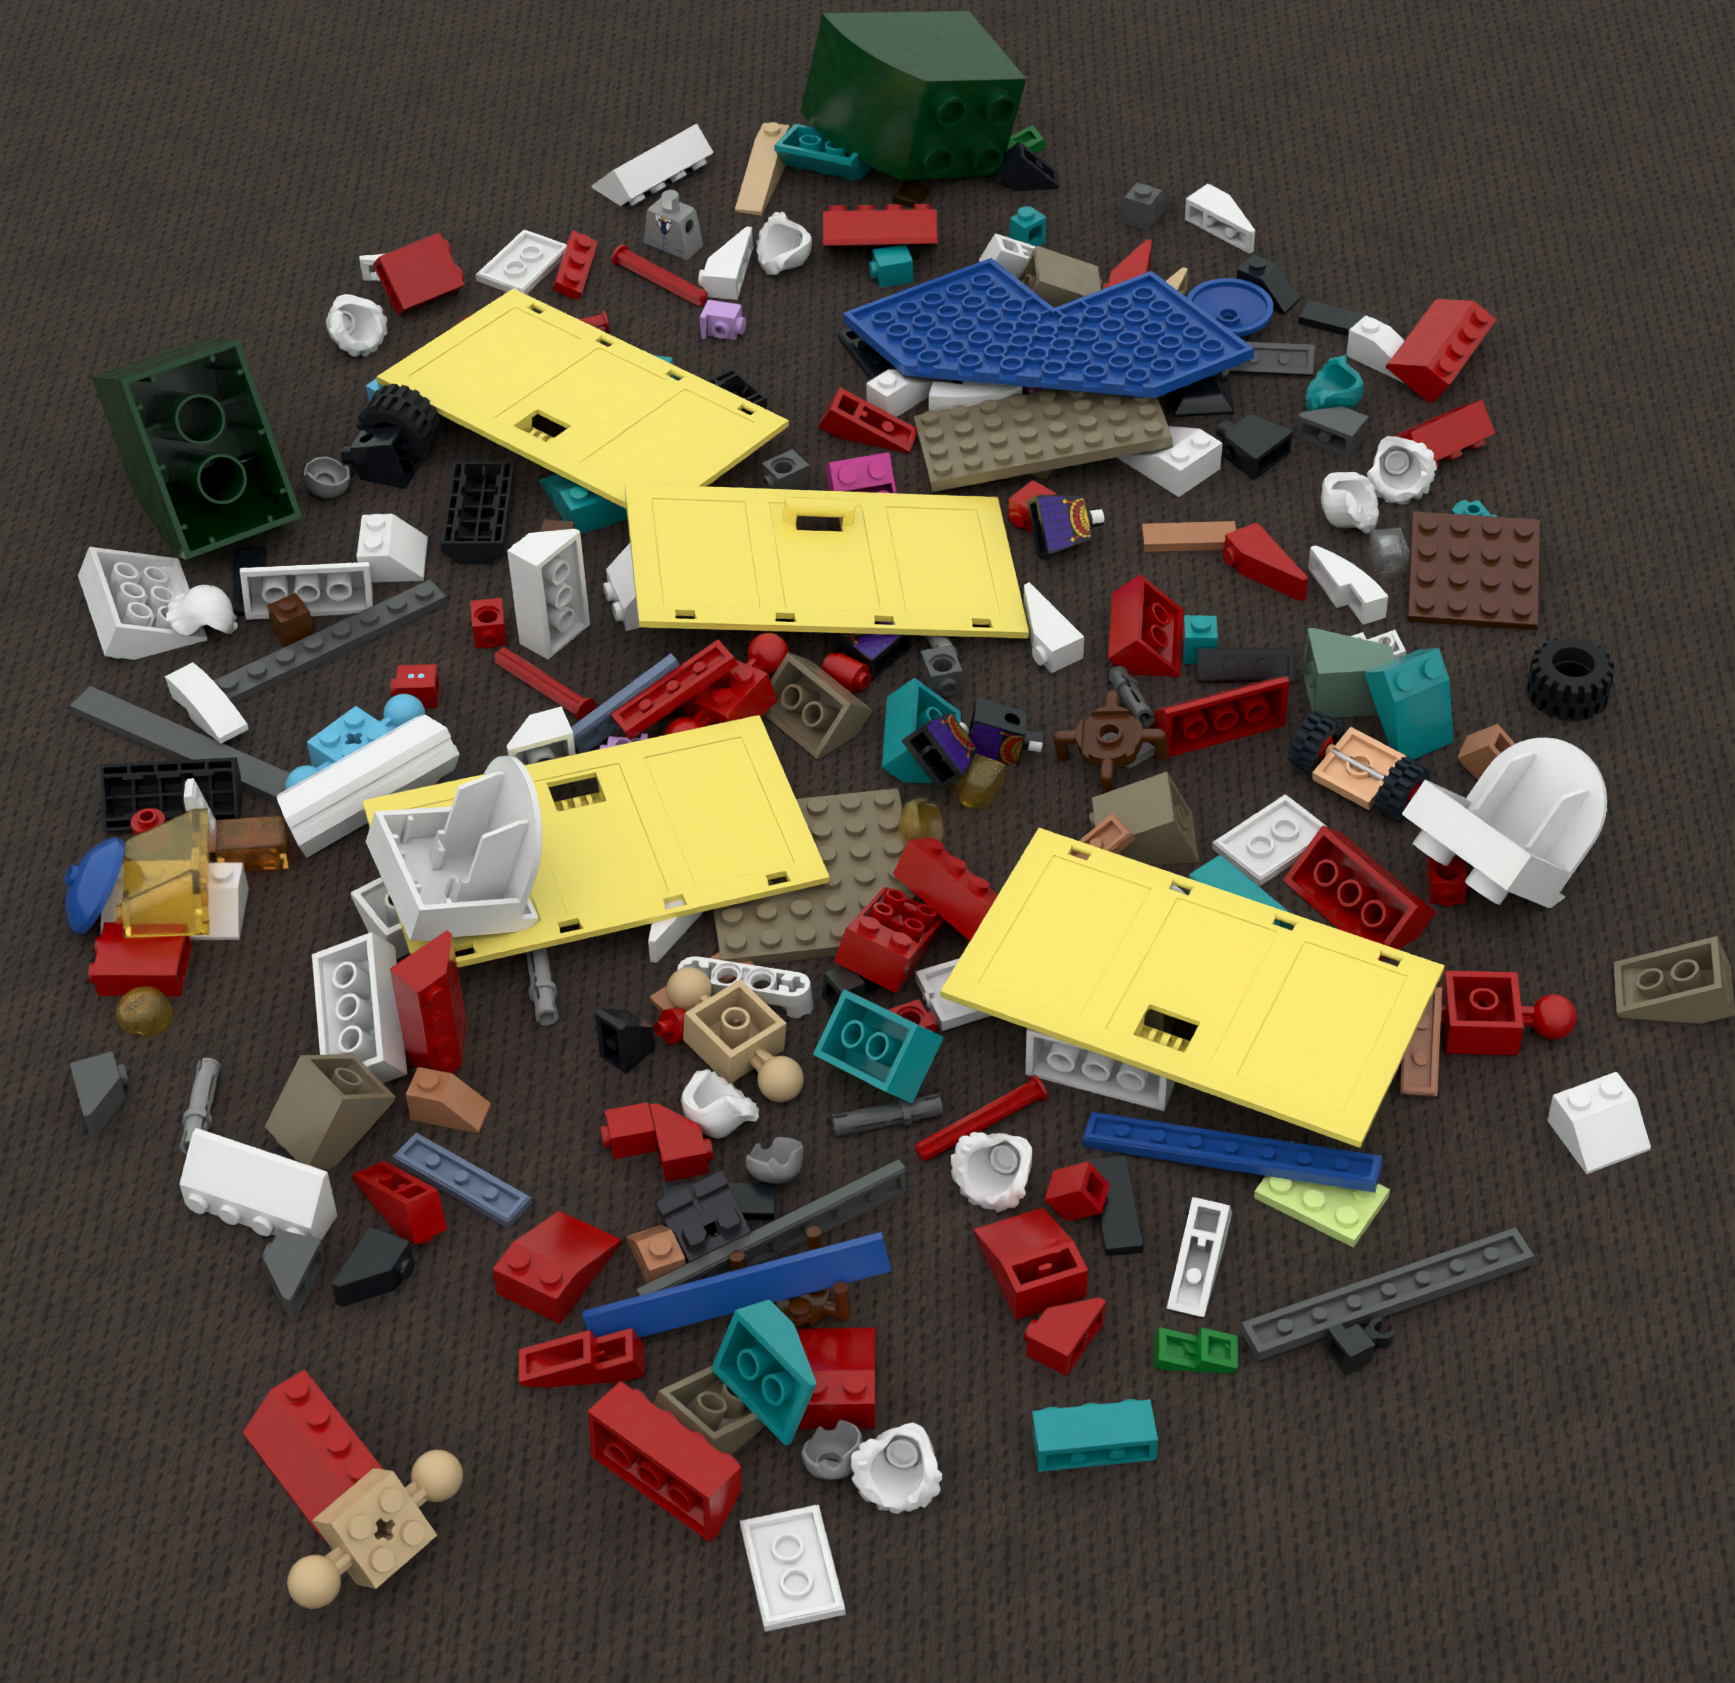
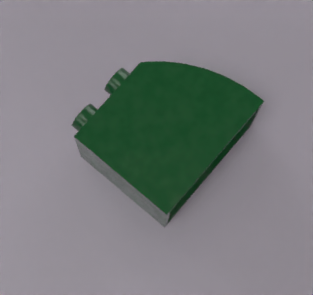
[800,11,1026,180]
[91,338,302,560]

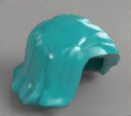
[1305,355,1364,411]

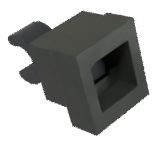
[822,967,882,1010]
[1323,1317,1395,1376]

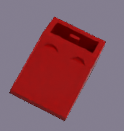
[834,886,945,993]
[973,1207,1088,1320]

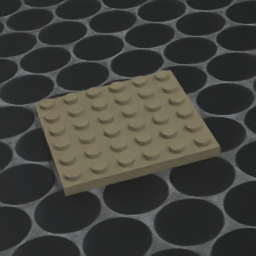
[713,788,922,965]

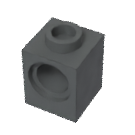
[761,449,810,490]
[921,645,963,697]

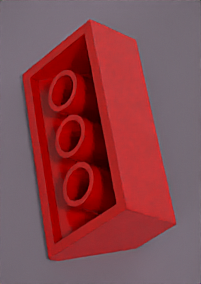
[823,204,937,246]
[1385,299,1496,403]
[1149,676,1290,757]
[1283,825,1437,961]
[893,837,998,941]
[390,930,467,1074]
[243,1369,384,1543]
[588,1381,742,1543]

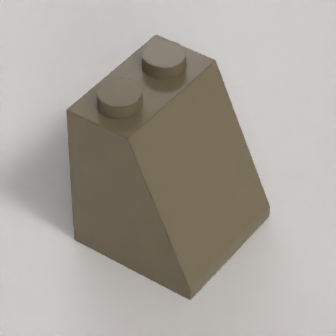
[1017,246,1102,308]
[1090,772,1199,865]
[264,1054,396,1170]

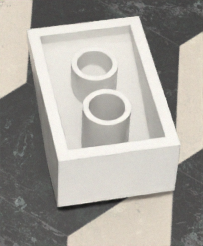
[1116,426,1222,497]

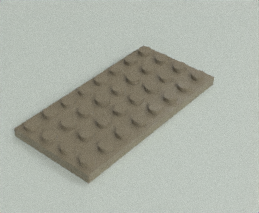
[914,389,1173,492]

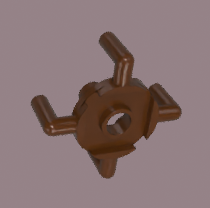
[1053,690,1169,794]
[730,1226,851,1330]

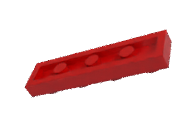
[611,640,738,740]

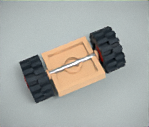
[1288,711,1432,823]

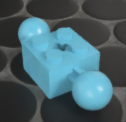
[285,694,425,790]

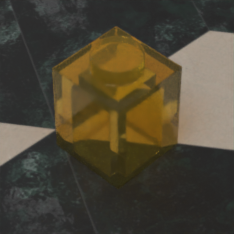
[957,753,1005,811]

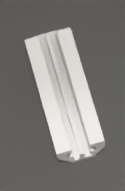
[277,715,459,858]

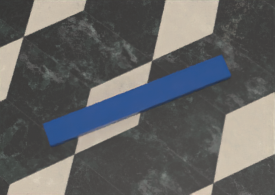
[1082,1112,1383,1193]
[583,1232,892,1338]

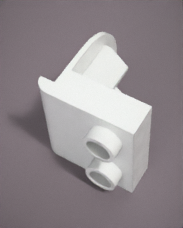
[1402,738,1607,908]
[366,756,542,942]

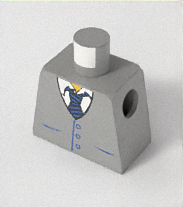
[644,190,703,260]

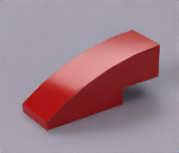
[519,1328,645,1388]

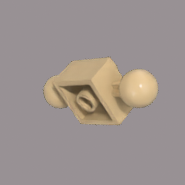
[666,967,804,1102]
[287,1450,463,1609]

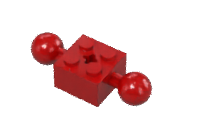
[664,633,789,735]
[1441,971,1577,1055]

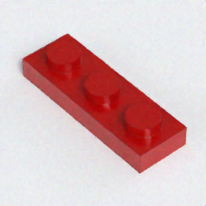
[552,230,598,299]

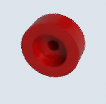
[654,1007,686,1044]

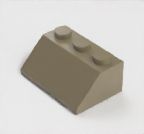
[764,653,873,759]

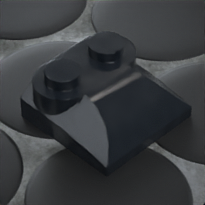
[1170,369,1234,417]

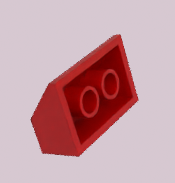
[1379,400,1495,467]
[1108,574,1184,677]

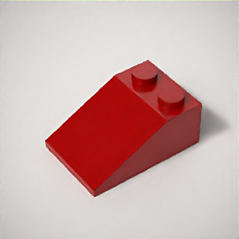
[492,1211,622,1324]
[797,1327,876,1429]

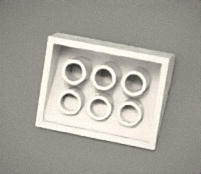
[78,547,207,660]

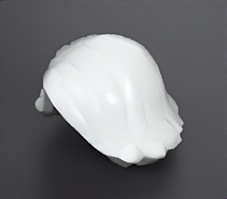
[756,211,813,275]
[326,294,388,357]
[1367,436,1437,504]
[1321,472,1379,534]
[165,584,238,636]
[680,1069,759,1139]
[951,1132,1032,1212]
[851,1423,942,1514]

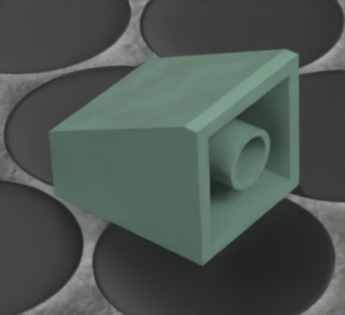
[1303,628,1395,718]

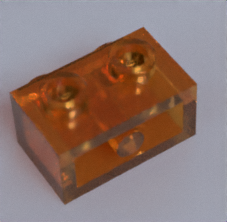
[215,816,290,871]

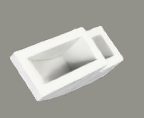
[929,381,1023,412]
[1308,546,1388,624]
[165,662,249,744]

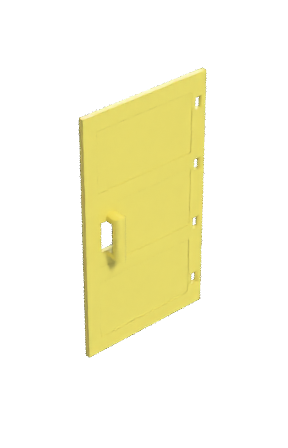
[377,289,789,509]
[624,484,1029,638]
[362,715,830,968]
[940,828,1445,1148]

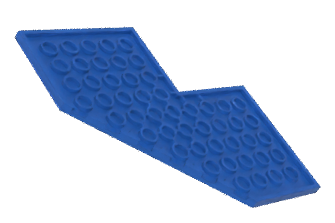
[843,258,1254,398]

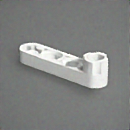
[678,956,813,1018]

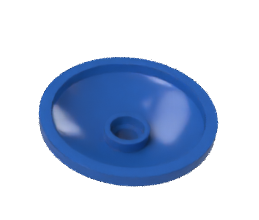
[1187,278,1273,337]
[64,837,125,935]

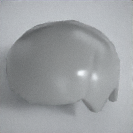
[304,456,350,499]
[746,1137,803,1184]
[801,1420,863,1480]

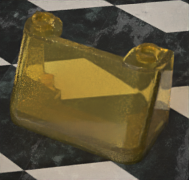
[116,808,210,938]

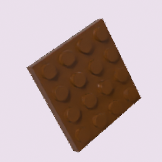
[1408,511,1540,630]

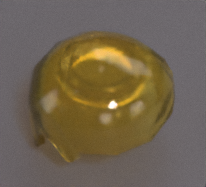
[899,798,944,843]
[115,986,174,1038]

